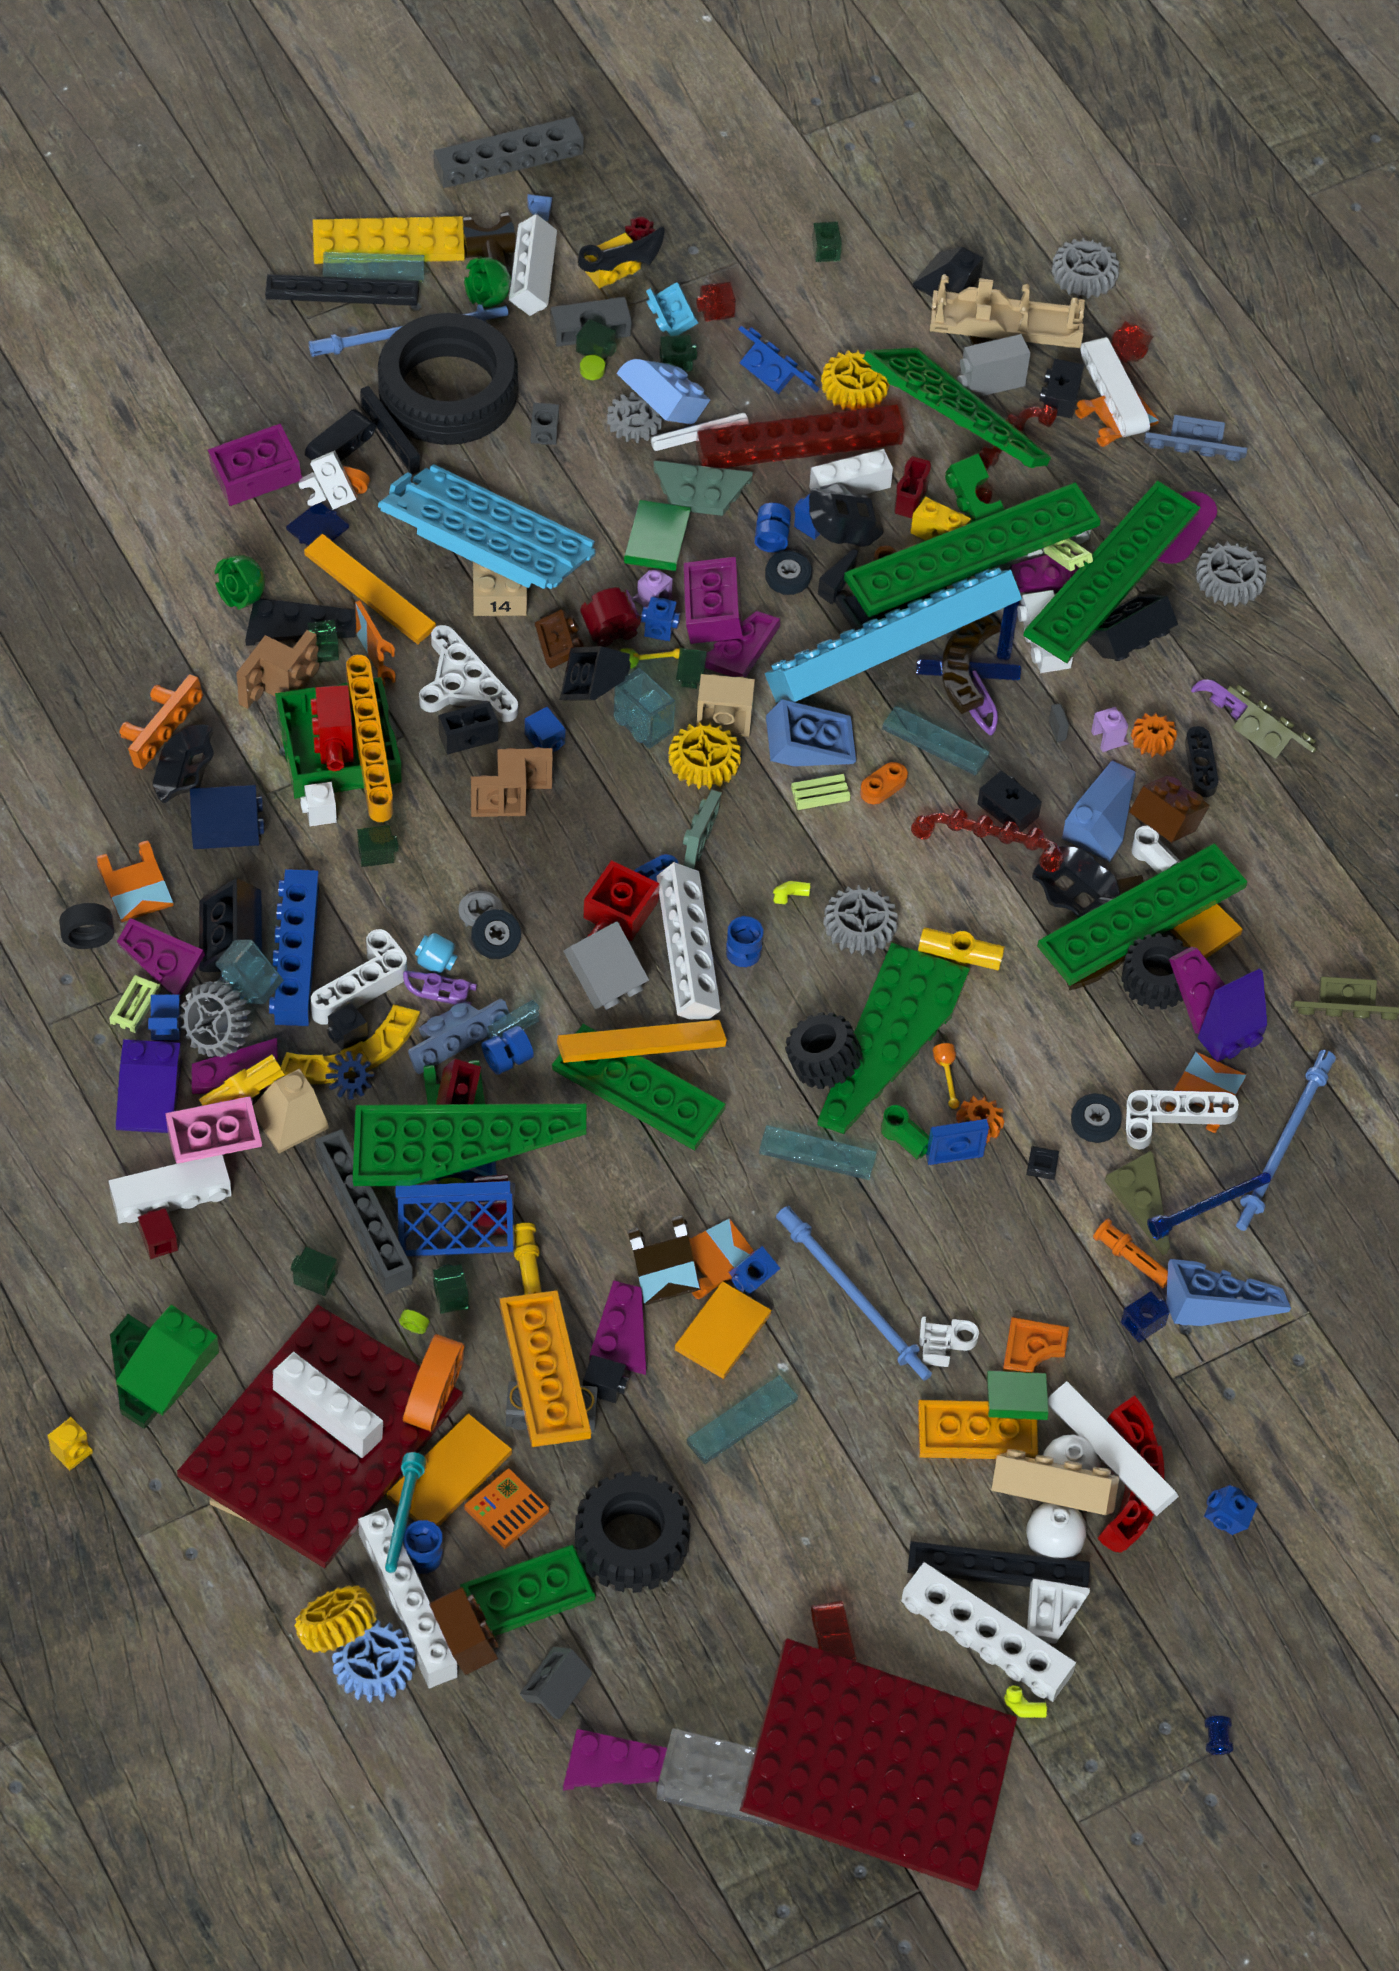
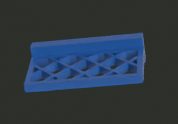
[395,1181,515,1257]

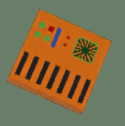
[464,1468,549,1549]

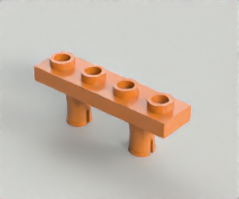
[119,674,203,770]

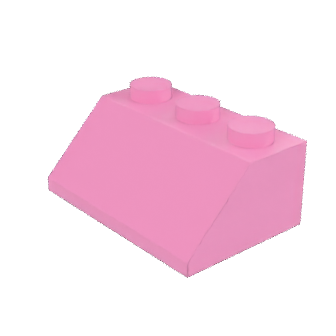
[165,1096,262,1164]

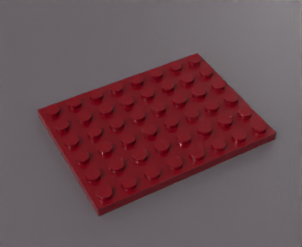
[177,1305,463,1569]
[739,1638,1017,1891]

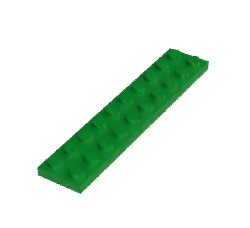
[1023,480,1201,664]
[844,482,1101,617]

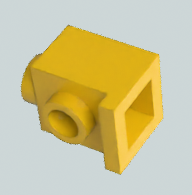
[48,1417,93,1471]

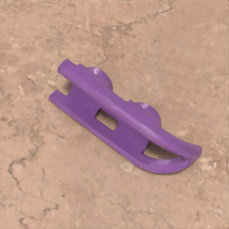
[969,671,998,735]
[1191,680,1248,721]
[403,971,477,1005]

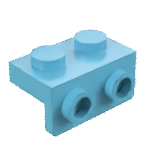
[646,282,698,339]

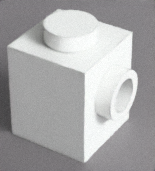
[300,782,337,826]

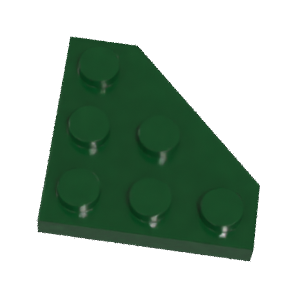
[110,1314,158,1429]

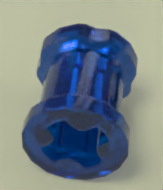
[1204,1716,1233,1755]

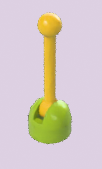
[619,648,683,669]

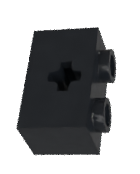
[1039,358,1084,419]
[438,701,498,755]
[977,770,1042,836]

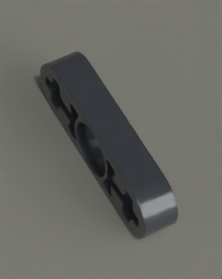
[1185,726,1219,797]

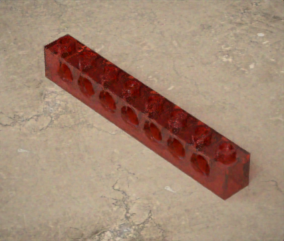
[696,404,904,468]

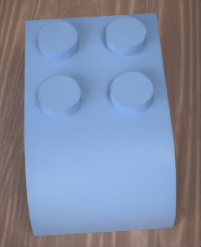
[617,359,710,425]

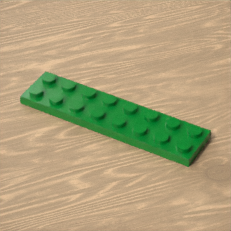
[1037,843,1248,986]

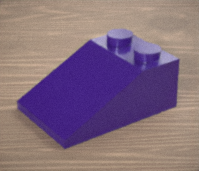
[1198,968,1267,1062]
[116,1039,182,1133]

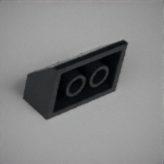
[1087,594,1178,661]
[559,646,631,701]
[199,878,262,972]

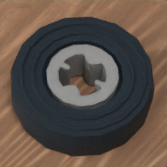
[765,551,812,595]
[471,909,521,959]
[1071,1093,1122,1143]

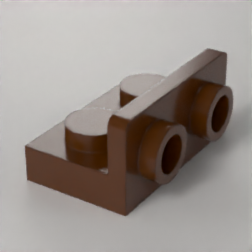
[534,609,584,669]

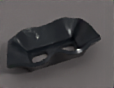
[809,483,884,547]
[153,725,214,803]
[1032,846,1121,918]

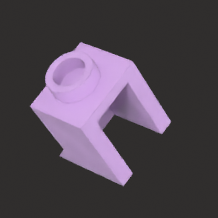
[632,568,673,607]
[1091,707,1129,752]

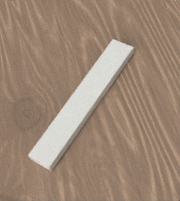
[1048,1381,1179,1516]

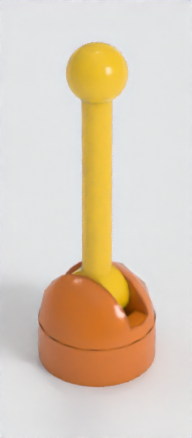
[932,1043,960,1109]

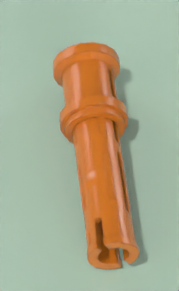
[1093,1218,1168,1289]

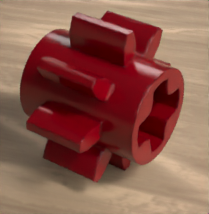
[625,217,656,242]

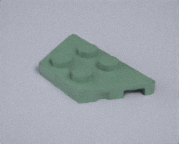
[653,461,753,516]

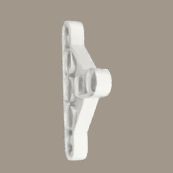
[419,625,518,722]

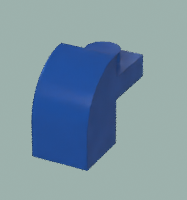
[148,994,181,1040]

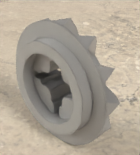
[458,891,503,927]

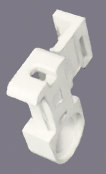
[919,1316,979,1367]

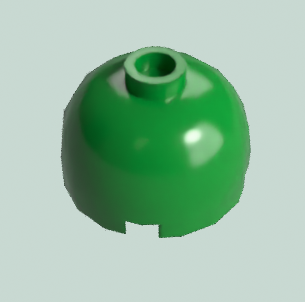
[464,257,511,309]
[214,555,265,610]

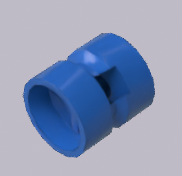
[754,503,791,553]
[726,916,764,967]
[481,1025,534,1075]
[403,1520,443,1574]

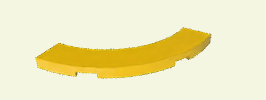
[281,1004,420,1084]

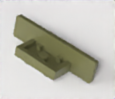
[1227,684,1318,759]
[1291,977,1399,1020]

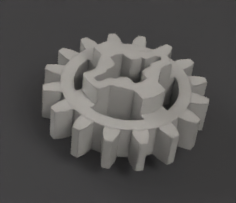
[607,392,662,443]

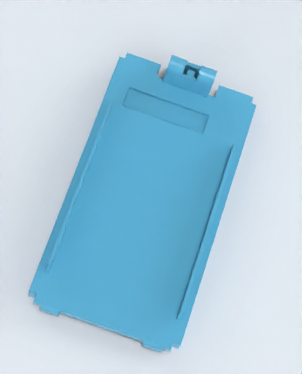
[378,464,596,589]

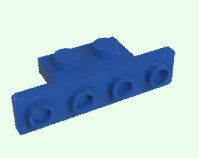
[738,326,820,394]

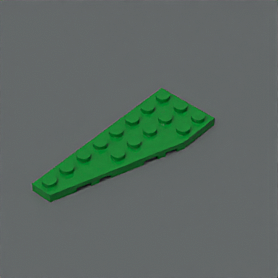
[863,348,1051,468]
[817,943,970,1134]
[352,1104,587,1186]

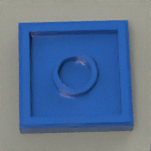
[926,1119,989,1165]

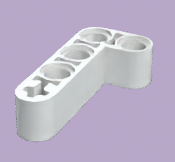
[311,929,407,1024]
[1126,1090,1239,1150]

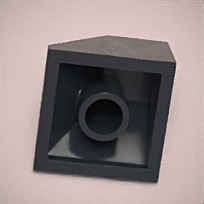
[912,247,983,297]

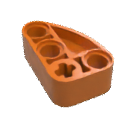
[403,1334,464,1431]

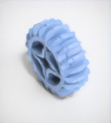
[332,1620,415,1703]

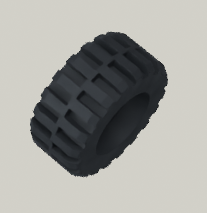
[574,1471,690,1593]

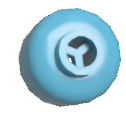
[414,933,458,974]

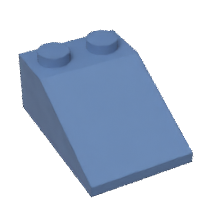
[766,699,856,766]

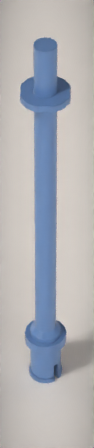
[308,304,508,357]
[1236,1050,1336,1231]
[776,1206,932,1381]

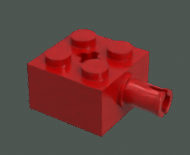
[311,685,354,771]
[583,860,660,942]

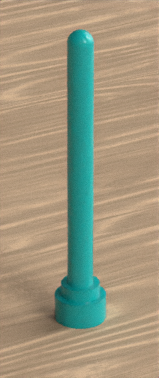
[385,1452,427,1573]

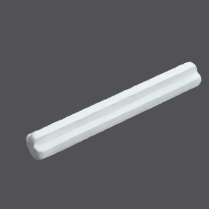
[651,413,749,451]

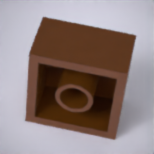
[1129,775,1210,843]
[429,1587,499,1675]

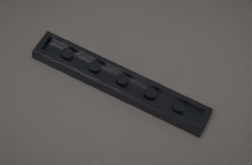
[265,274,418,306]
[907,1541,1090,1588]

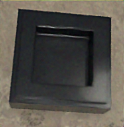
[1026,1146,1059,1180]

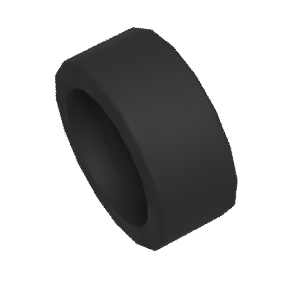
[59,903,114,949]

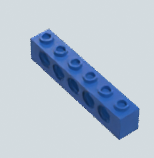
[269,869,319,1026]

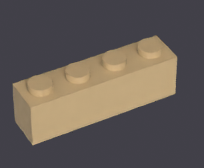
[991,1449,1119,1515]

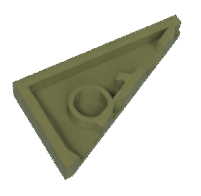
[1105,1151,1170,1256]

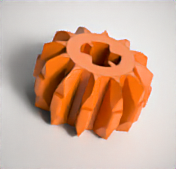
[1131,712,1177,758]
[956,1095,1004,1144]

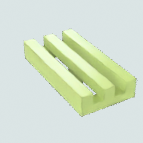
[1044,538,1093,571]
[791,774,851,810]
[109,975,161,1033]

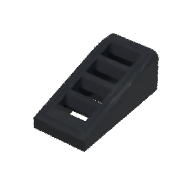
[818,549,858,604]

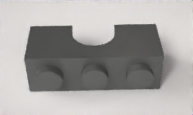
[550,297,631,347]

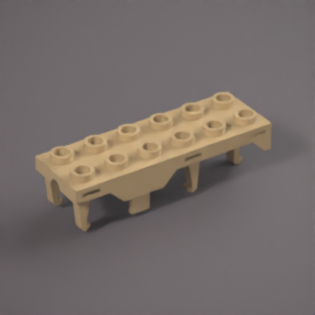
[930,275,1085,348]

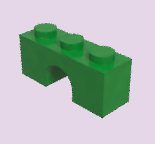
[945,454,1005,523]

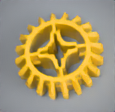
[821,350,890,412]
[668,721,741,790]
[294,1585,377,1653]

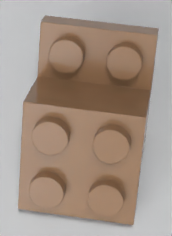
[236,630,319,709]
[471,747,552,817]

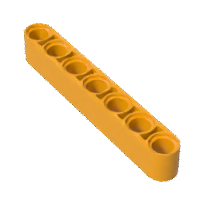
[346,655,393,822]

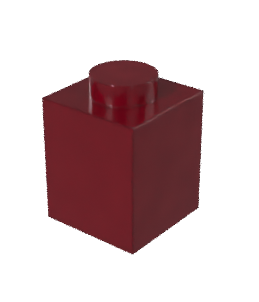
[138,1208,178,1259]

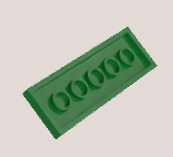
[552,1024,726,1151]

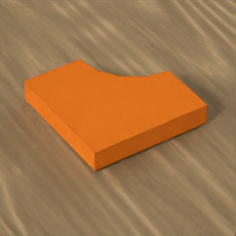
[1003,1317,1069,1373]

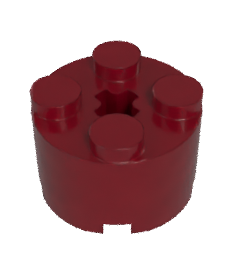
[580,587,641,647]

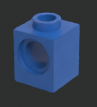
[525,707,565,752]
[728,1246,781,1295]

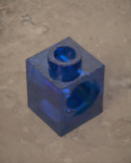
[1121,1291,1170,1343]

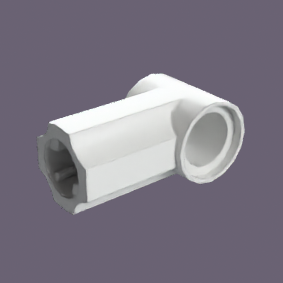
[1131,826,1181,874]

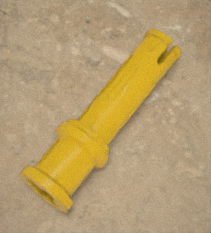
[514,1222,542,1295]

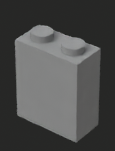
[958,334,1030,397]
[563,921,649,1010]

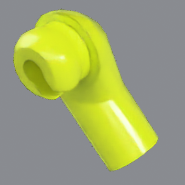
[773,881,810,904]
[1004,1685,1047,1718]

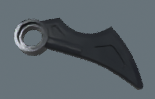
[577,226,665,272]

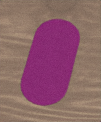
[1158,491,1217,564]

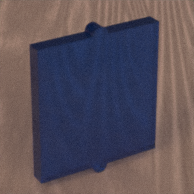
[286,502,349,547]

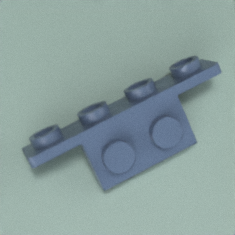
[1144,415,1248,461]
[408,999,512,1074]

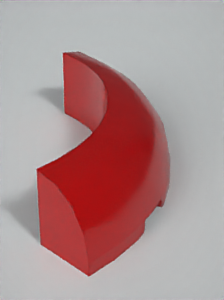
[1097,1395,1165,1553]

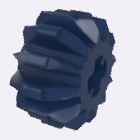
[325,1051,374,1100]

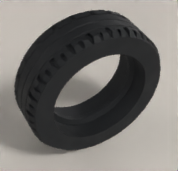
[378,313,518,445]

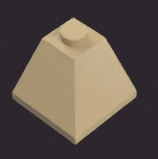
[253,1069,329,1153]

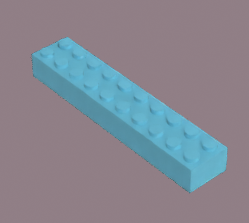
[764,567,1022,703]

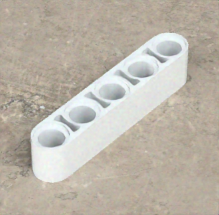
[1081,337,1150,437]

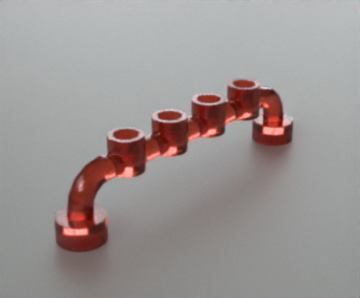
[975,405,1057,504]
[911,809,1064,872]

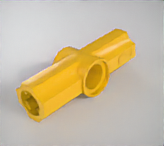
[918,927,1005,971]
[199,1054,285,1106]

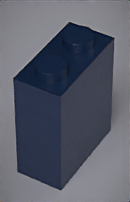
[190,785,264,849]

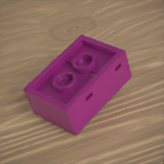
[208,423,302,506]
[683,557,743,644]

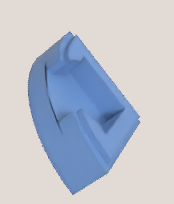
[527,194,552,222]

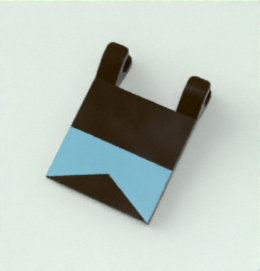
[628,1215,701,1305]

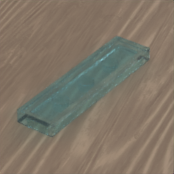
[323,252,424,282]
[882,706,989,776]
[759,1125,877,1180]
[686,1375,798,1464]

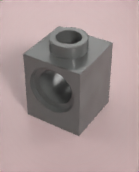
[531,403,559,445]

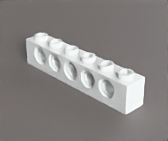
[657,862,721,1022]
[358,1508,457,1689]
[901,1562,1076,1702]

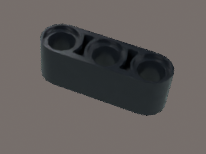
[305,409,376,462]

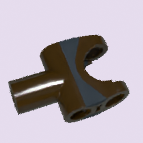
[464,212,516,269]

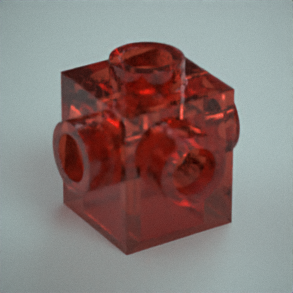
[696,282,736,322]
[1111,321,1154,363]

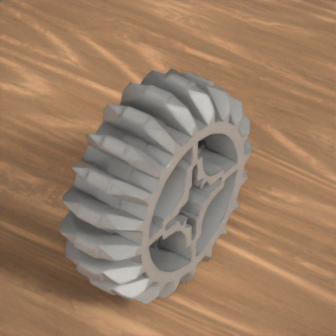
[1052,237,1119,299]
[1196,541,1267,607]
[823,885,898,956]
[179,981,253,1057]

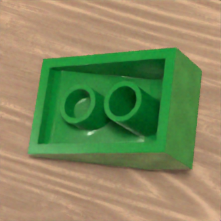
[116,1304,219,1416]

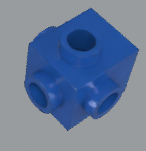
[641,597,680,641]
[1204,1485,1258,1535]

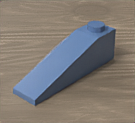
[1062,761,1136,862]
[1166,1259,1291,1326]

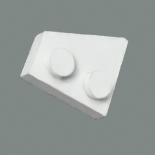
[1027,1579,1090,1644]

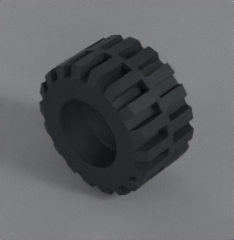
[1121,933,1188,1010]
[785,1012,862,1089]

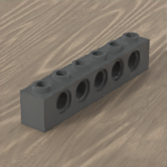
[434,116,583,188]
[315,1129,412,1294]

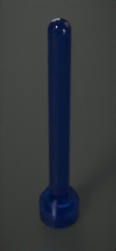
[1147,1172,1271,1240]

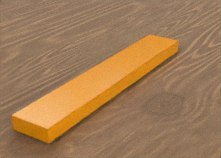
[304,534,436,645]
[557,1020,727,1063]

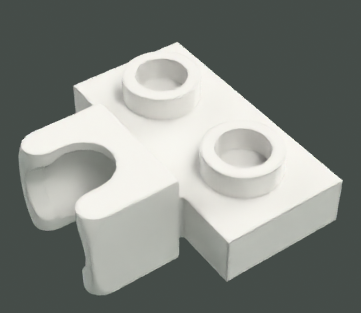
[299,451,358,509]

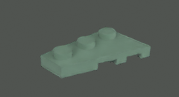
[683,790,722,869]

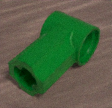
[881,1105,929,1160]

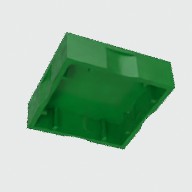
[275,677,402,799]

